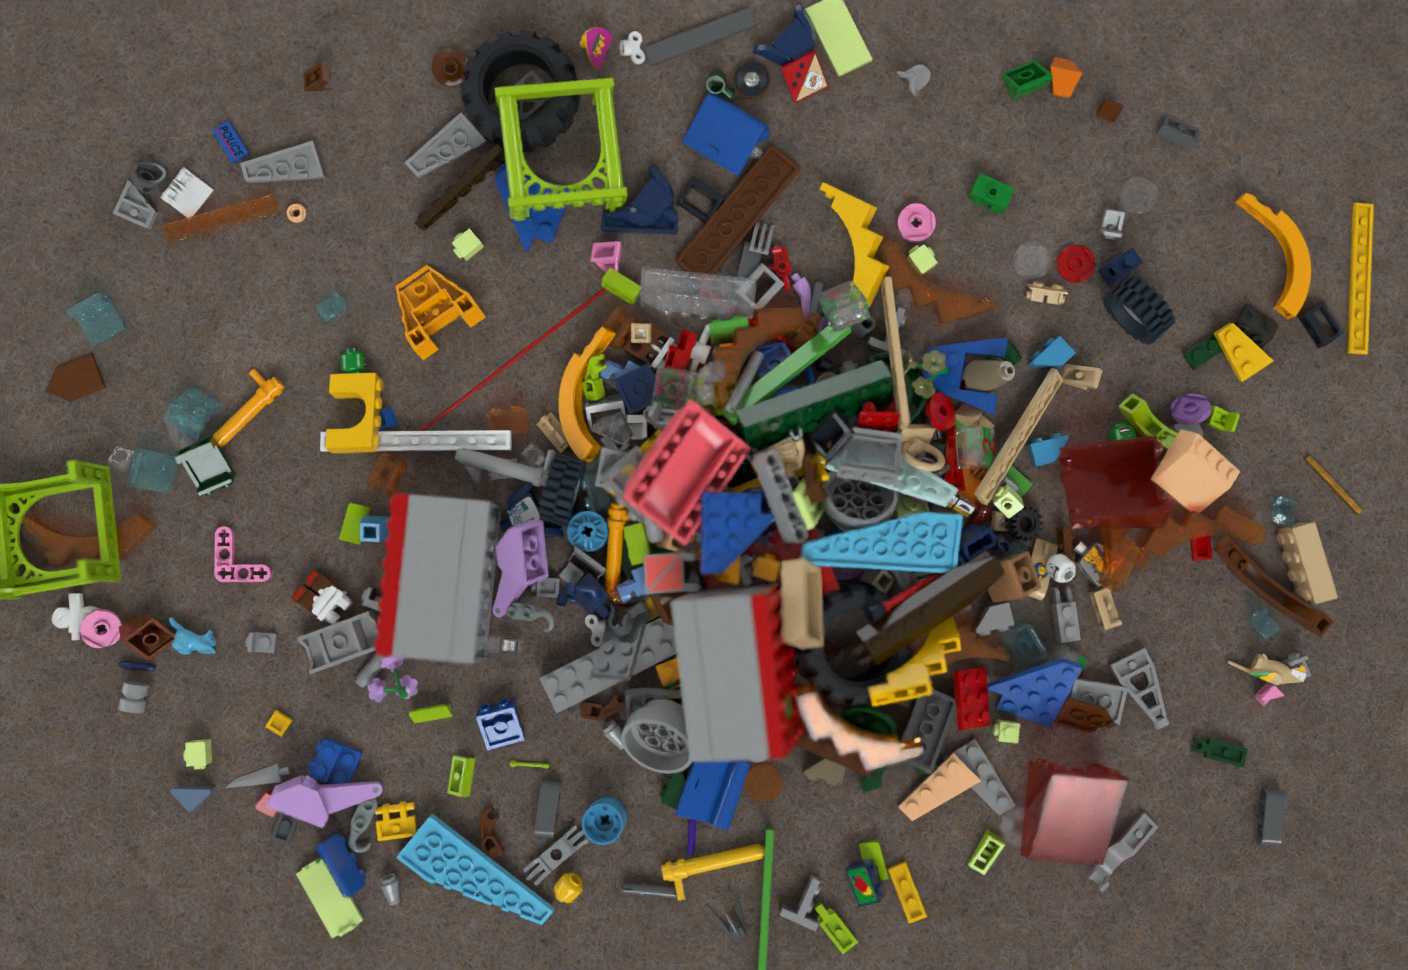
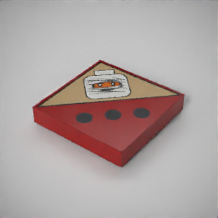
[780,50,829,104]

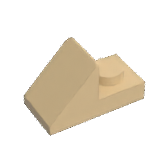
[1062,364,1102,390]
[955,403,995,441]

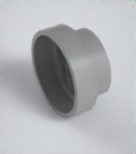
[822,470,898,532]
[621,699,691,773]

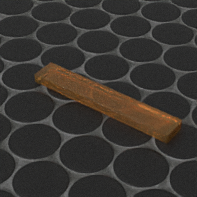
[162,194,279,243]

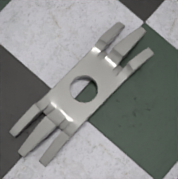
[523,825,589,886]

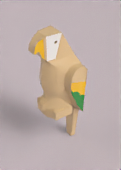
[1227,653,1306,685]

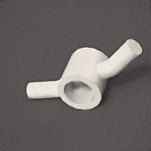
[688,324,711,381]

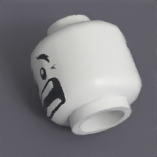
[1046,554,1076,583]

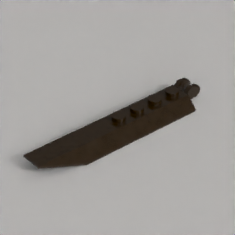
[851,556,1005,666]

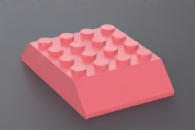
[623,400,751,545]

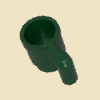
[706,69,735,100]
[985,339,1023,365]

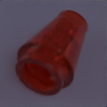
[968,500,992,526]

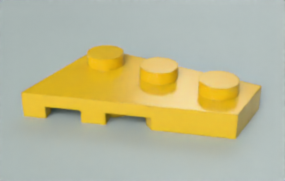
[1214,323,1274,382]

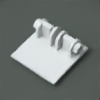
[160,167,214,220]

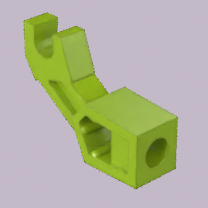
[582,354,607,401]

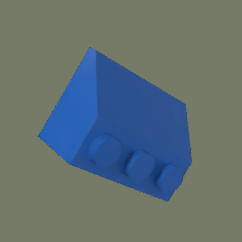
[315,833,367,898]

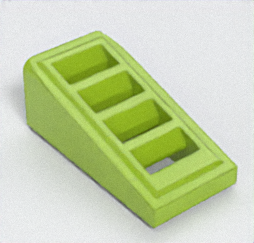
[968,829,1005,875]

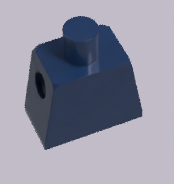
[1098,247,1143,286]

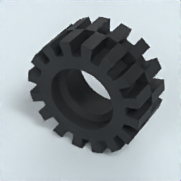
[1005,506,1043,541]

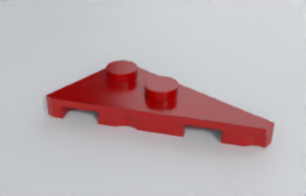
[944,424,966,492]

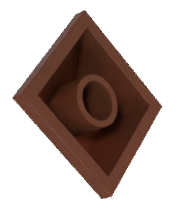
[119,615,176,661]

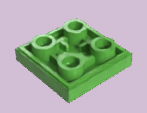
[709,316,749,344]

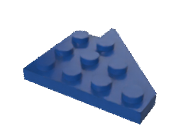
[494,164,570,252]
[701,492,775,574]
[987,658,1082,727]

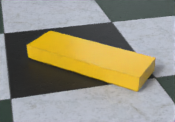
[887,861,927,924]

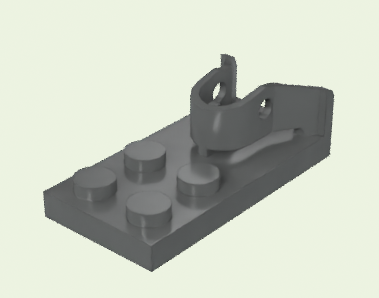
[592,599,650,681]
[894,688,956,774]

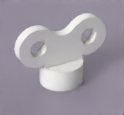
[619,31,645,64]
[585,614,608,647]

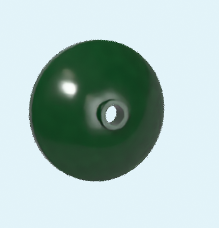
[839,705,897,744]

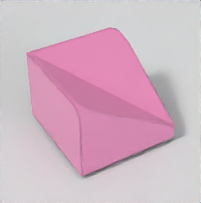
[1254,684,1284,706]

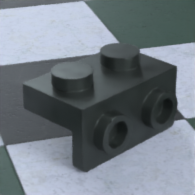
[1234,303,1279,349]

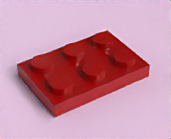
[953,667,990,730]

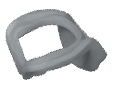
[896,64,931,96]

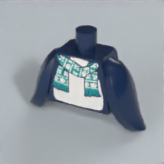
[499,482,563,538]

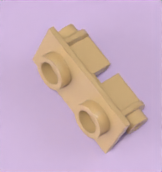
[1025,281,1068,305]
[536,412,569,453]

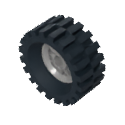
[1103,274,1175,345]
[539,454,586,527]

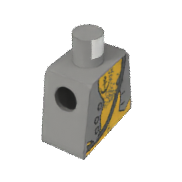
[1073,541,1124,587]

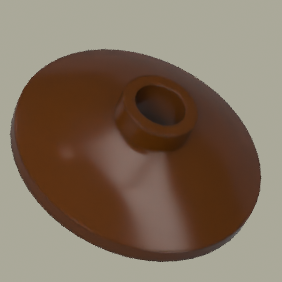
[432,49,468,87]

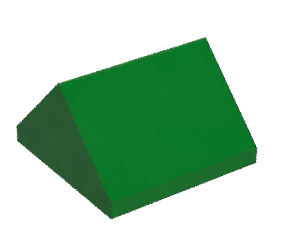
[1001,60,1053,100]

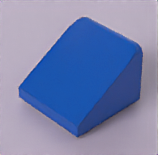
[378,407,399,431]

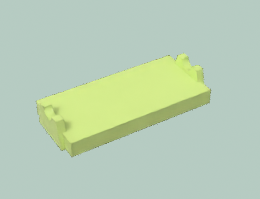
[296,857,364,938]

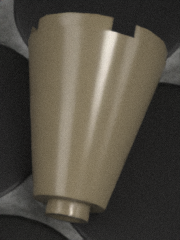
[962,359,1015,393]

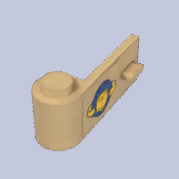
[1028,538,1058,600]

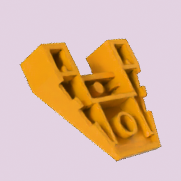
[396,265,486,360]

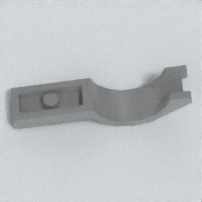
[1087,813,1158,892]

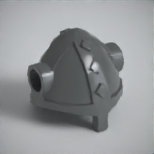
[130,162,166,194]

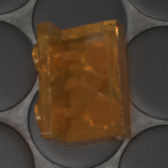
[486,406,529,435]

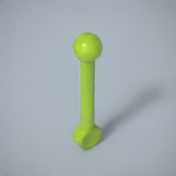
[509,760,550,768]

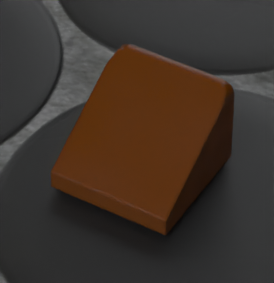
[1097,99,1124,123]

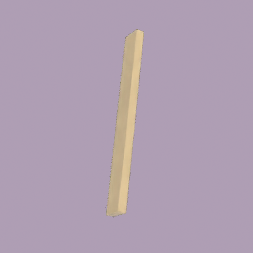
[881,277,910,429]
[974,368,1063,505]

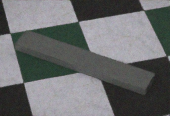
[644,8,756,67]

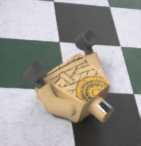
[745,426,805,487]

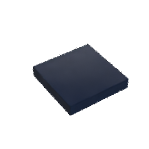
[614,363,664,415]

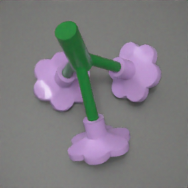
[368,656,418,702]

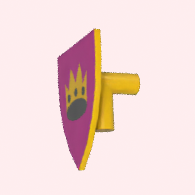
[580,27,613,70]

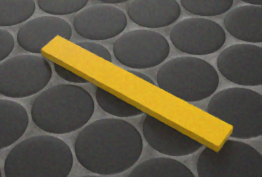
[1347,203,1374,355]

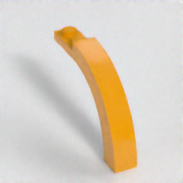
[1235,192,1311,319]
[559,327,616,462]

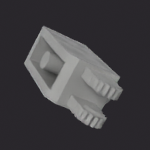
[1051,586,1081,643]

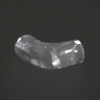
[695,361,726,407]

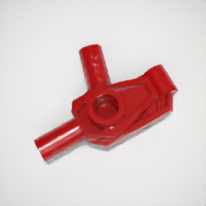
[764,245,792,292]

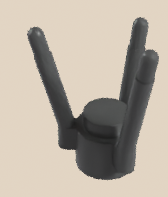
[705,894,747,943]

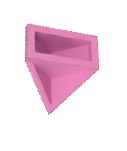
[590,241,622,273]

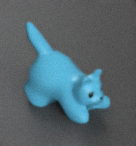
[169,617,216,655]

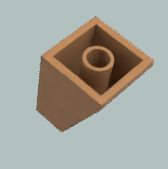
[988,551,1042,603]

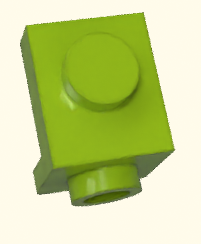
[1204,406,1240,432]

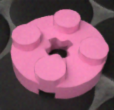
[897,203,936,243]
[80,608,122,648]

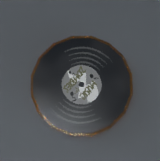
[733,61,771,99]

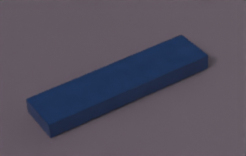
[602,212,678,235]

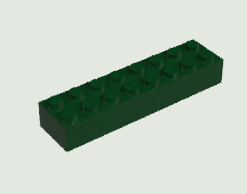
[736,360,892,453]

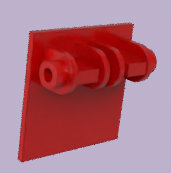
[857,402,900,433]

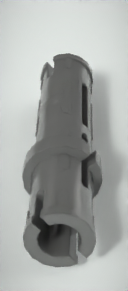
[623,881,678,899]

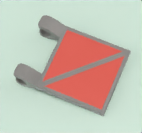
[643,550,699,594]

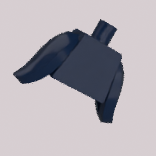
[753,3,816,66]
[613,163,679,226]

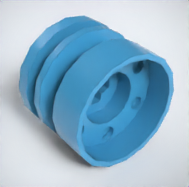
[567,511,609,552]
[582,796,627,845]

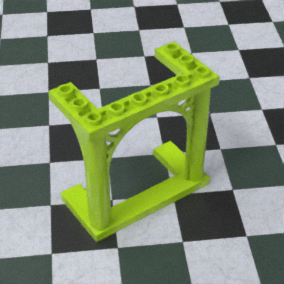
[495,78,627,221]
[0,460,122,600]

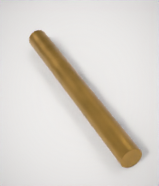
[1304,454,1363,515]

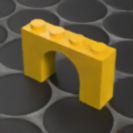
[325,373,383,453]

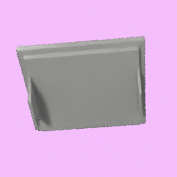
[568,546,607,581]

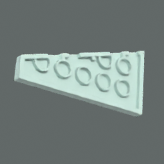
[826,438,958,507]

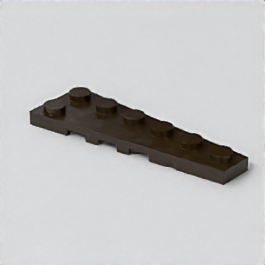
[414,144,506,231]

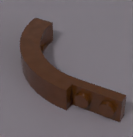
[1213,535,1333,637]

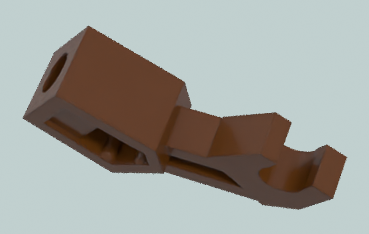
[792,311,821,349]
[803,452,828,504]
[580,693,626,721]
[480,806,505,860]

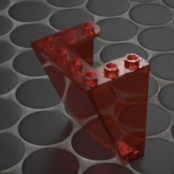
[1059,435,1174,528]
[1021,758,1129,865]

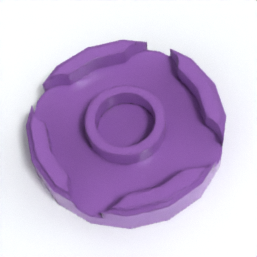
[1170,394,1211,425]

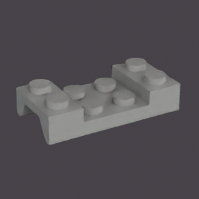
[297,610,379,674]

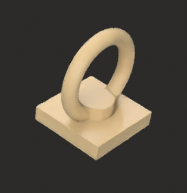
[891,424,945,471]

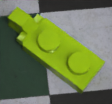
[814,901,858,954]

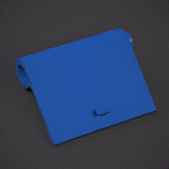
[682,93,770,176]
[675,760,751,830]

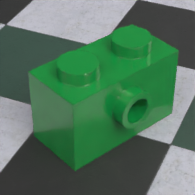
[968,173,1015,214]

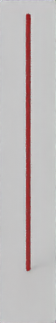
[419,288,606,431]

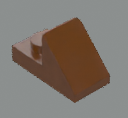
[303,62,332,92]

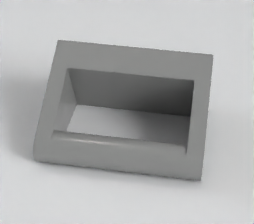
[736,263,784,313]
[585,394,628,433]

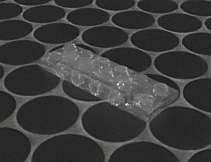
[640,267,756,321]

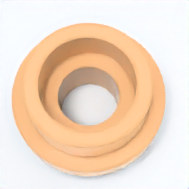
[287,203,307,223]

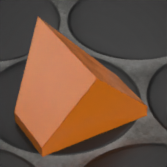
[1050,57,1082,98]

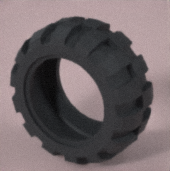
[461,30,580,152]
[792,584,913,706]

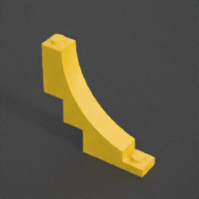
[820,182,889,309]
[869,616,961,706]

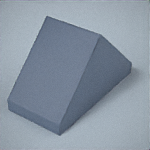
[171,786,216,813]

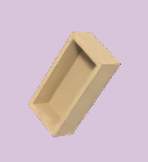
[1276,522,1338,604]
[780,559,823,649]

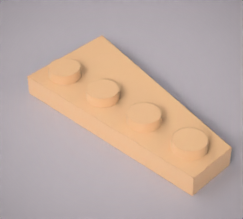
[898,752,981,821]

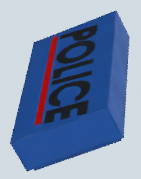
[212,121,249,164]

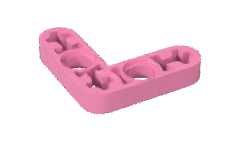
[214,526,272,582]

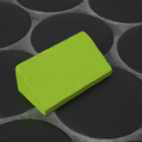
[601,268,641,305]
[339,503,371,545]
[409,703,452,723]
[447,755,476,797]
[859,839,888,881]

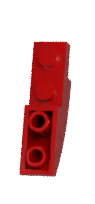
[663,329,697,409]

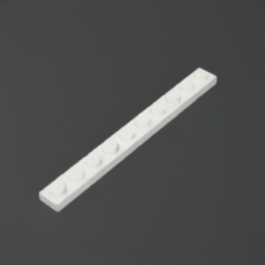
[320,430,512,452]

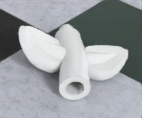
[52,593,97,641]

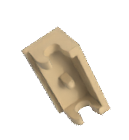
[1089,586,1122,630]

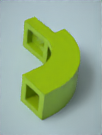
[1118,393,1178,451]

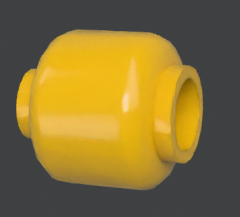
[554,873,583,903]

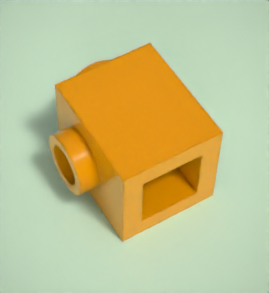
[752,553,784,582]

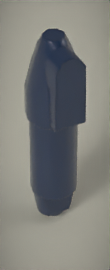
[118,661,156,671]

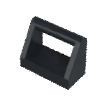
[677,175,725,224]
[1297,300,1344,348]
[808,408,855,461]

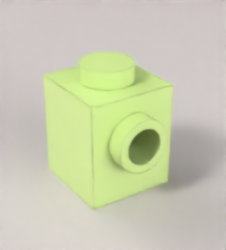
[452,228,484,261]
[906,244,938,277]
[992,483,1024,518]
[992,719,1020,743]
[183,739,212,769]

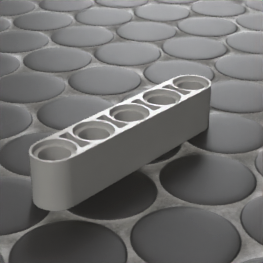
[753,451,808,544]

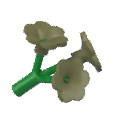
[902,350,948,399]

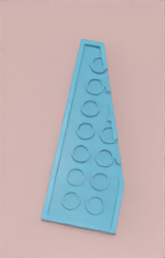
[801,512,963,573]
[396,814,555,925]

